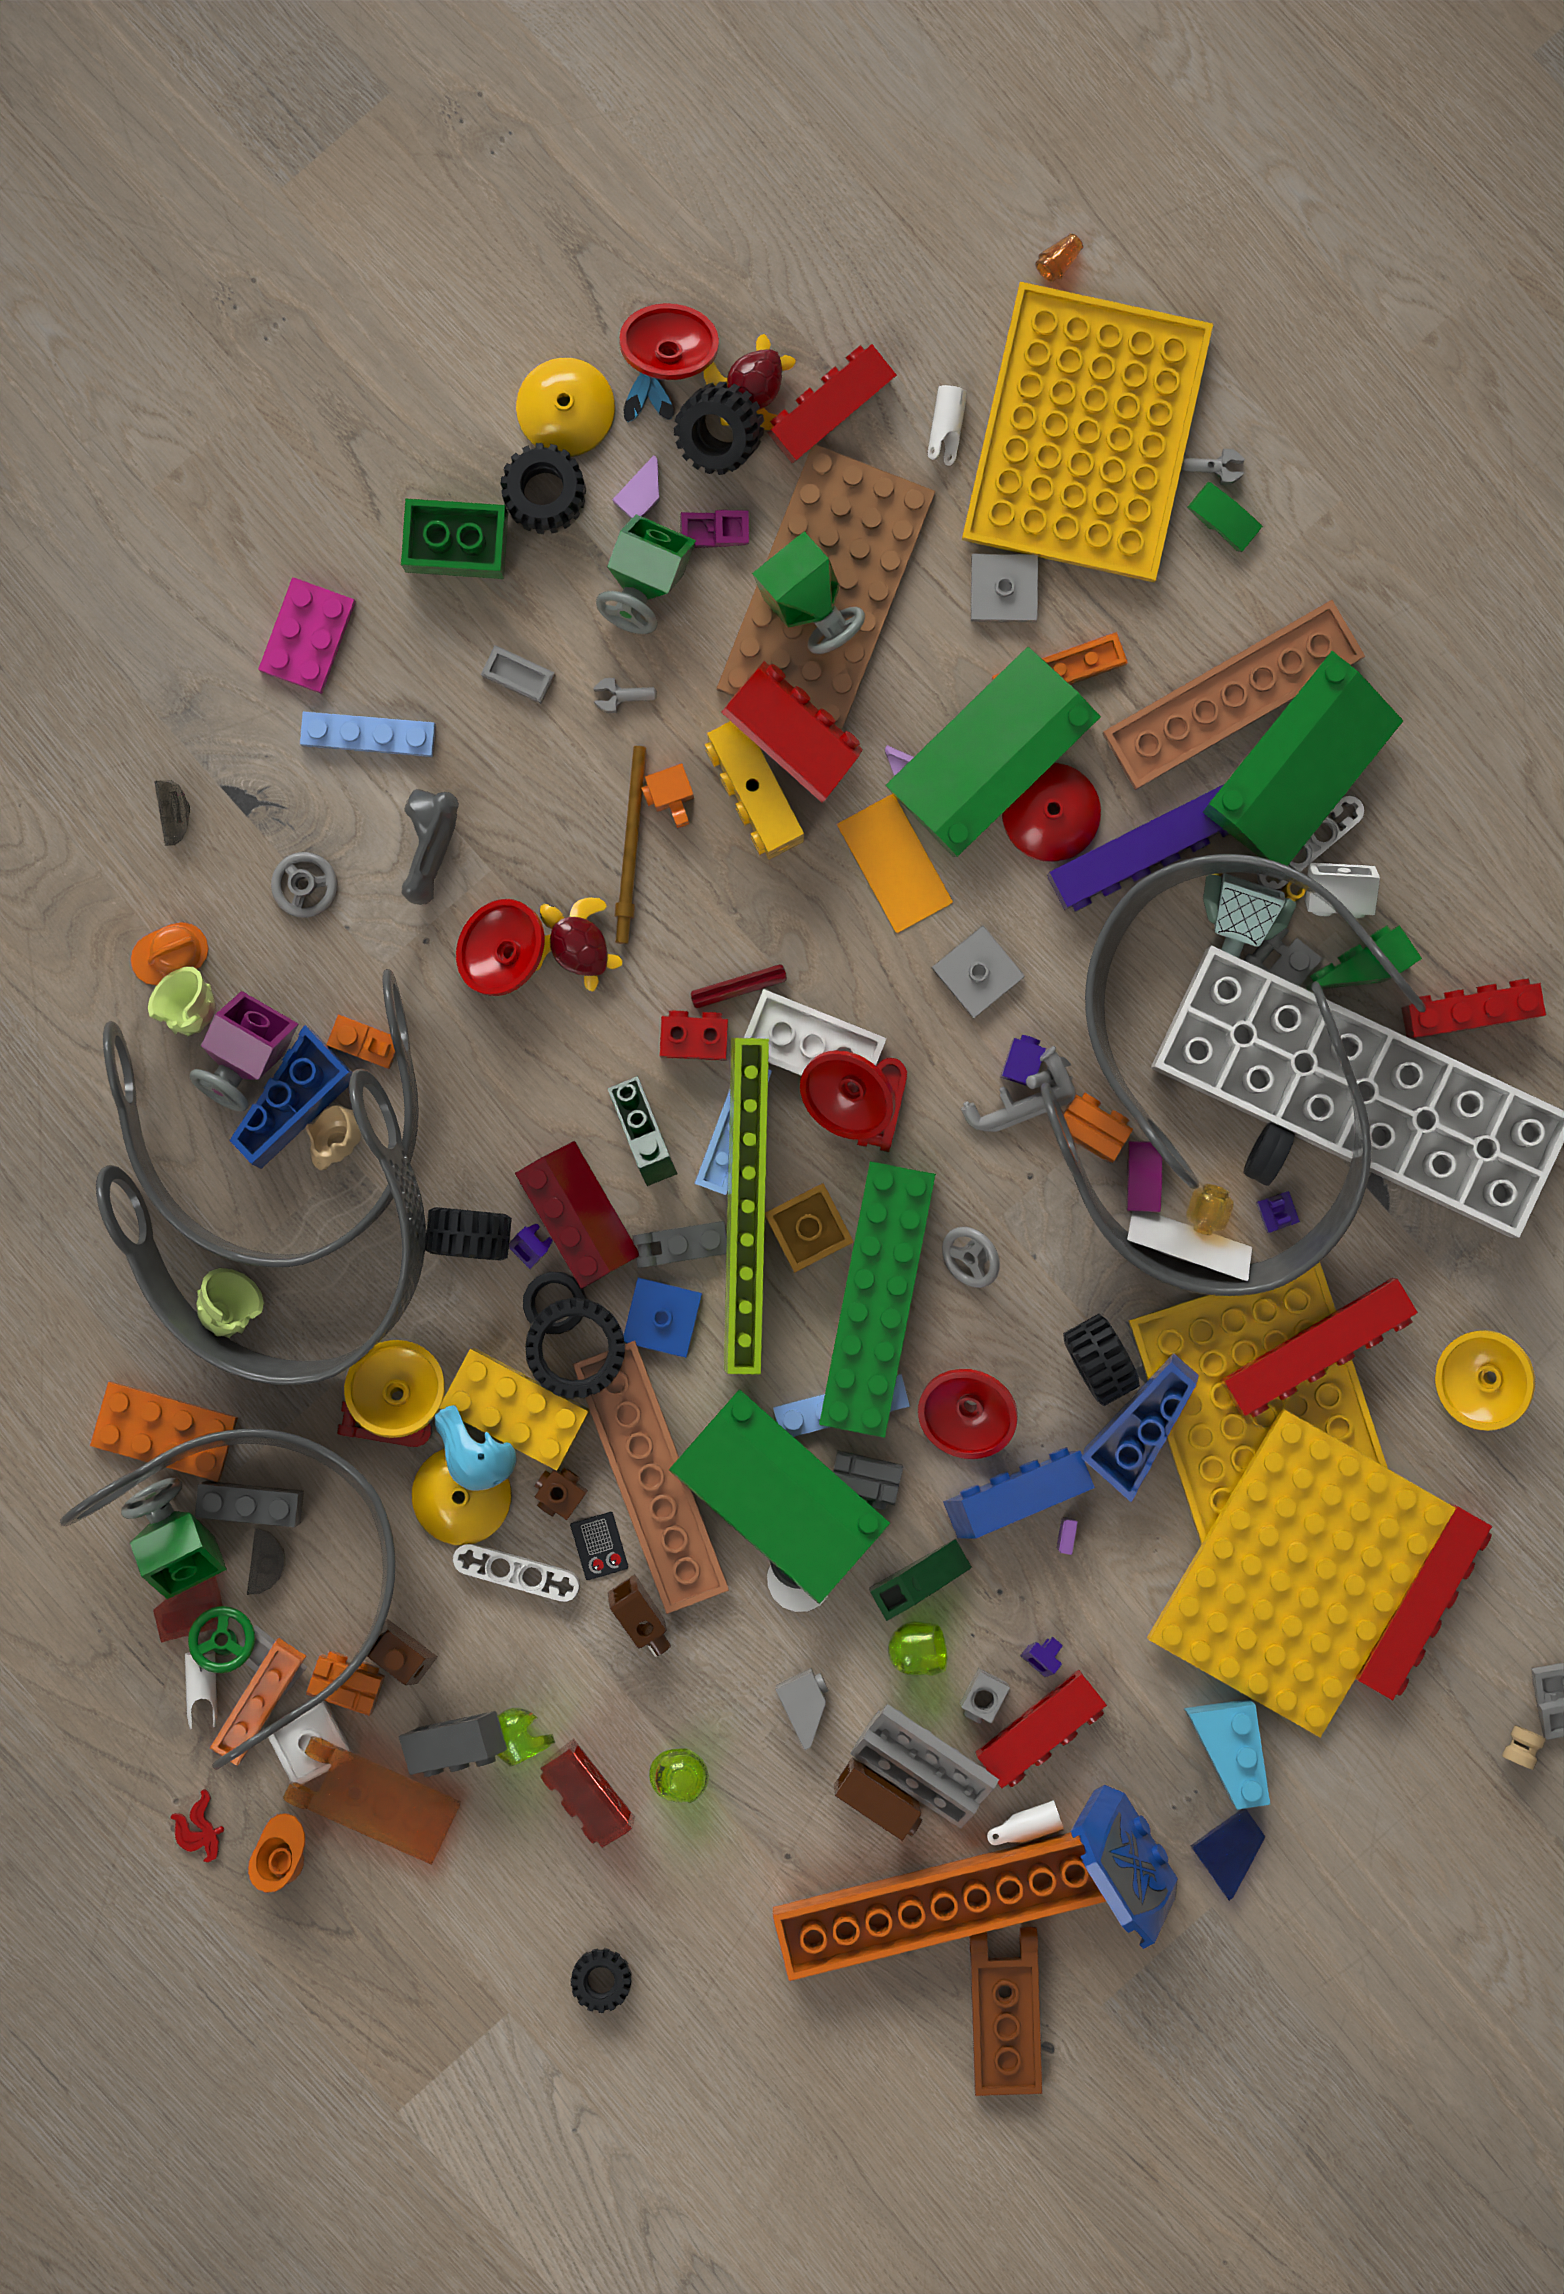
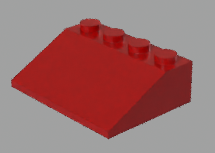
[721,661,863,803]

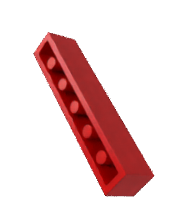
[1220,1278,1418,1418]
[1355,1503,1492,1701]

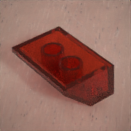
[540,1738,635,1848]

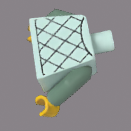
[1203,873,1306,958]

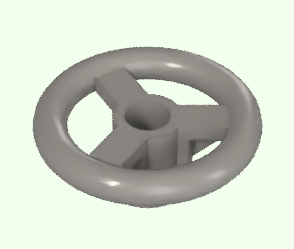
[271,852,337,918]
[942,1227,1000,1288]

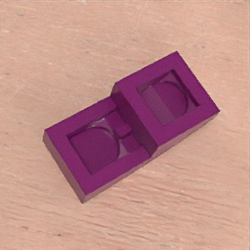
[680,510,749,548]
[1126,1141,1162,1212]

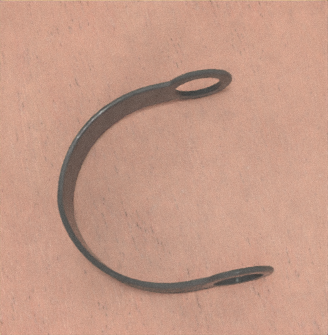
[1085,854,1426,1189]
[103,969,419,1267]
[1041,982,1371,1296]
[96,1069,426,1385]
[60,1429,396,1770]

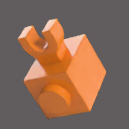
[641,763,694,829]

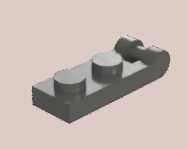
[632,1221,727,1268]

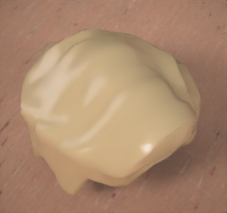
[305,1104,362,1170]

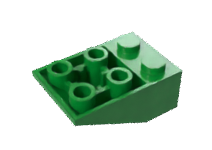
[1306,925,1422,991]

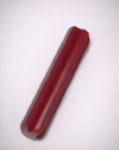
[690,964,787,1008]

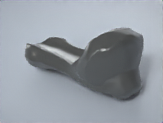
[402,789,459,905]

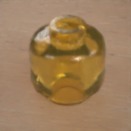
[1186,1183,1234,1235]

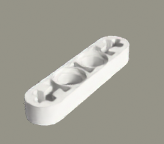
[1257,796,1364,890]
[453,1544,580,1602]

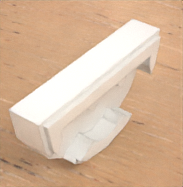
[767,1565,828,1612]

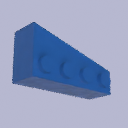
[229,1025,353,1169]
[1081,1353,1199,1502]
[943,1447,1095,1539]

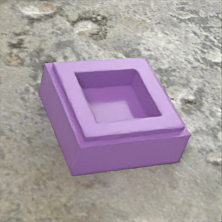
[1056,1517,1077,1555]

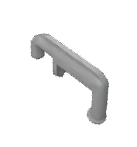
[961,1046,1076,1132]

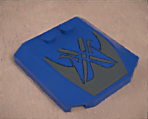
[1070,1785,1178,1949]

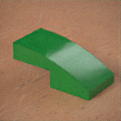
[1187,482,1263,552]

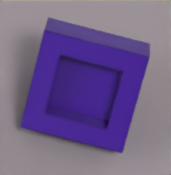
[1256,1191,1300,1233]
[509,1224,553,1269]
[1020,1637,1063,1677]

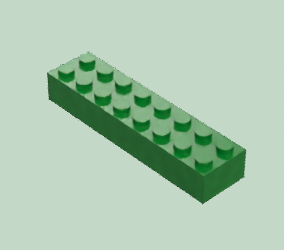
[819,1161,936,1438]

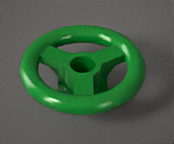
[188,1606,255,1673]

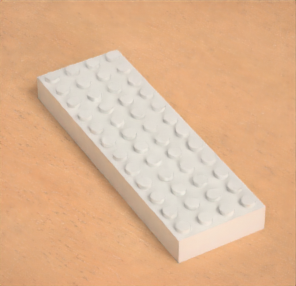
[1151,945,1564,1238]

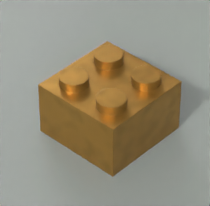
[765,1183,854,1273]

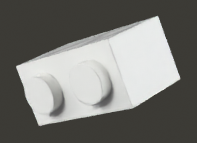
[1304,863,1380,918]

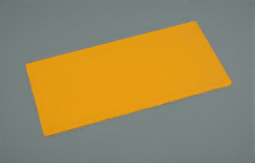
[837,794,953,933]

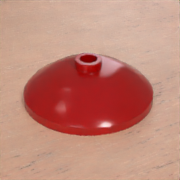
[619,303,719,380]
[1002,763,1101,862]
[456,899,545,996]
[800,1051,895,1140]
[918,1369,1018,1459]

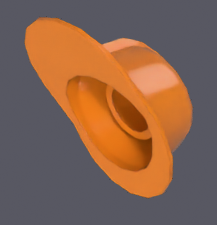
[131,922,208,986]
[248,1813,305,1893]

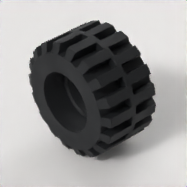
[674,382,764,475]
[500,443,586,534]
[425,1207,512,1261]
[1063,1314,1140,1406]

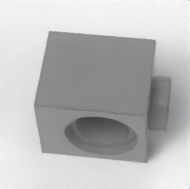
[960,1667,1010,1724]

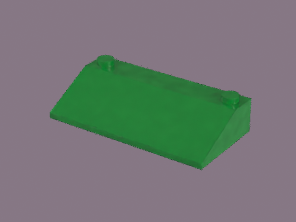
[885,647,1101,857]
[1203,651,1404,866]
[669,1389,890,1604]

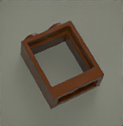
[834,1757,923,1841]

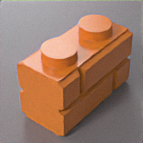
[1063,1093,1133,1164]
[306,1651,385,1716]

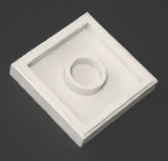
[264,1701,355,1788]

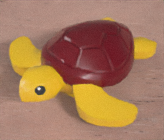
[703,334,796,430]
[536,897,623,992]

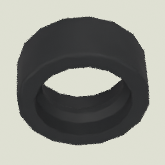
[523,1272,587,1334]

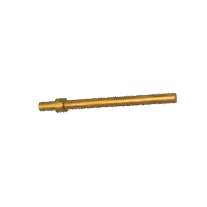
[614,746,647,944]

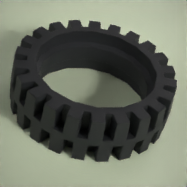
[525,1298,625,1399]

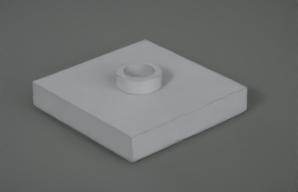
[971,554,1038,622]
[932,926,1025,1019]

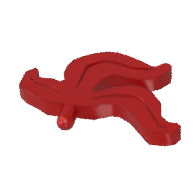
[170,1789,224,1863]

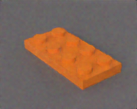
[90,1381,238,1482]

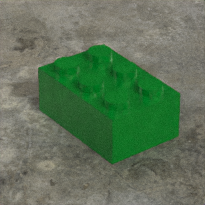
[401,498,508,579]

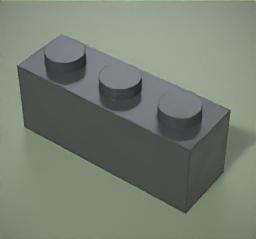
[195,1481,304,1527]
[399,1711,507,1777]

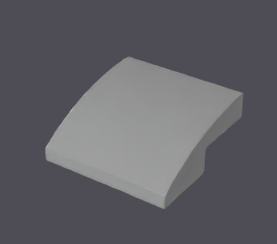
[1531,1663,1564,1740]

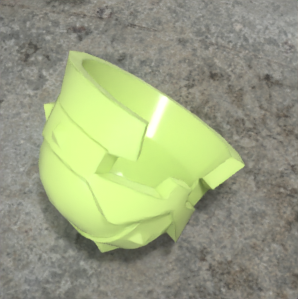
[148,967,215,1036]
[196,1268,264,1338]

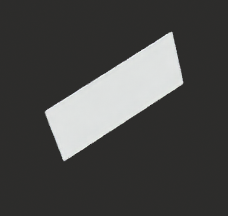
[1127,1211,1252,1281]

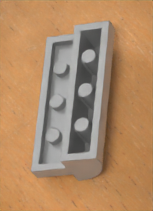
[850,1704,999,1829]

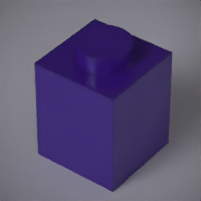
[1000,1035,1046,1087]

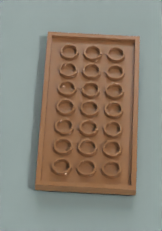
[717,444,935,730]

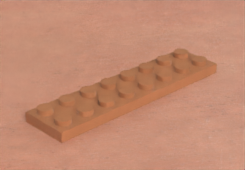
[1102,600,1365,790]
[572,1341,729,1614]

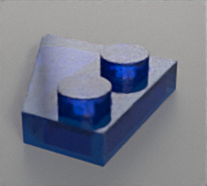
[1190,1808,1265,1901]

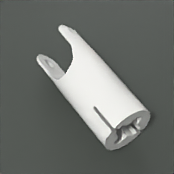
[928,385,967,466]
[185,1651,217,1729]
[987,1800,1064,1845]

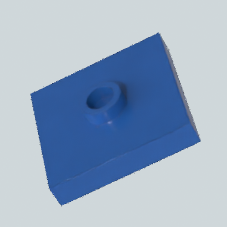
[623,1277,702,1358]

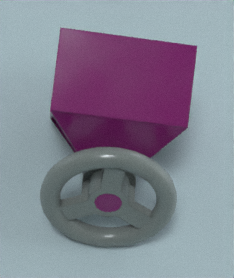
[190,991,299,1112]

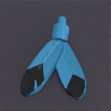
[624,372,674,422]

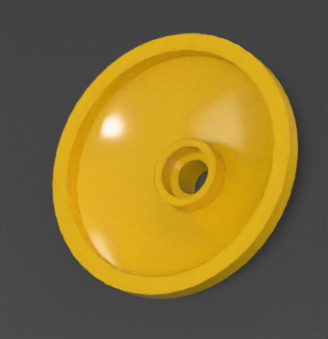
[516,358,615,457]
[1435,1330,1535,1431]
[344,1340,445,1438]
[412,1448,512,1545]

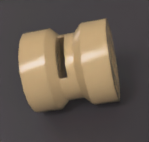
[1502,1725,1546,1770]

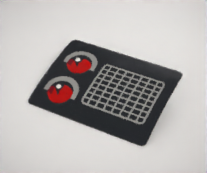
[570,1512,628,1580]

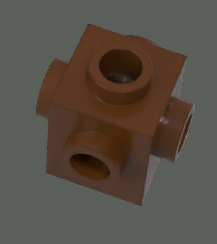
[534,1467,588,1520]

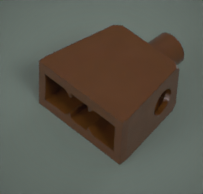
[607,1574,671,1657]
[367,1619,438,1686]

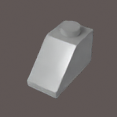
[775,1668,829,1750]

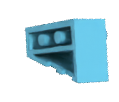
[1184,1699,1270,1810]

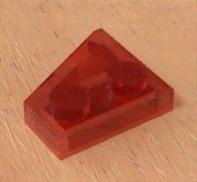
[153,1575,223,1642]

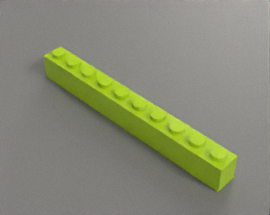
[724,1038,769,1374]

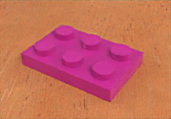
[258,577,356,694]

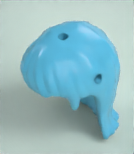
[435,1405,516,1491]

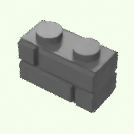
[833,1450,903,1510]

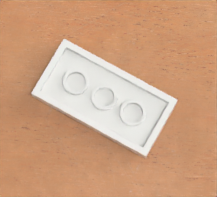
[744,989,887,1076]

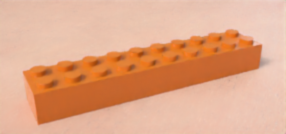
[773,1832,1106,1981]

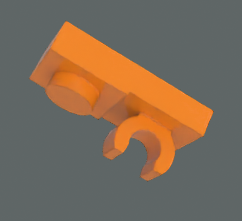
[326,1014,396,1069]

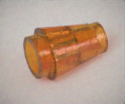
[1035,233,1083,282]

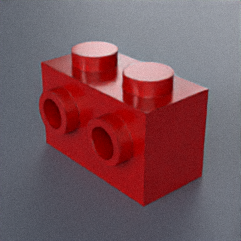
[660,1010,729,1061]

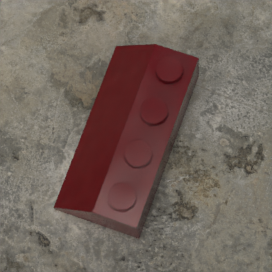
[515,1141,639,1289]

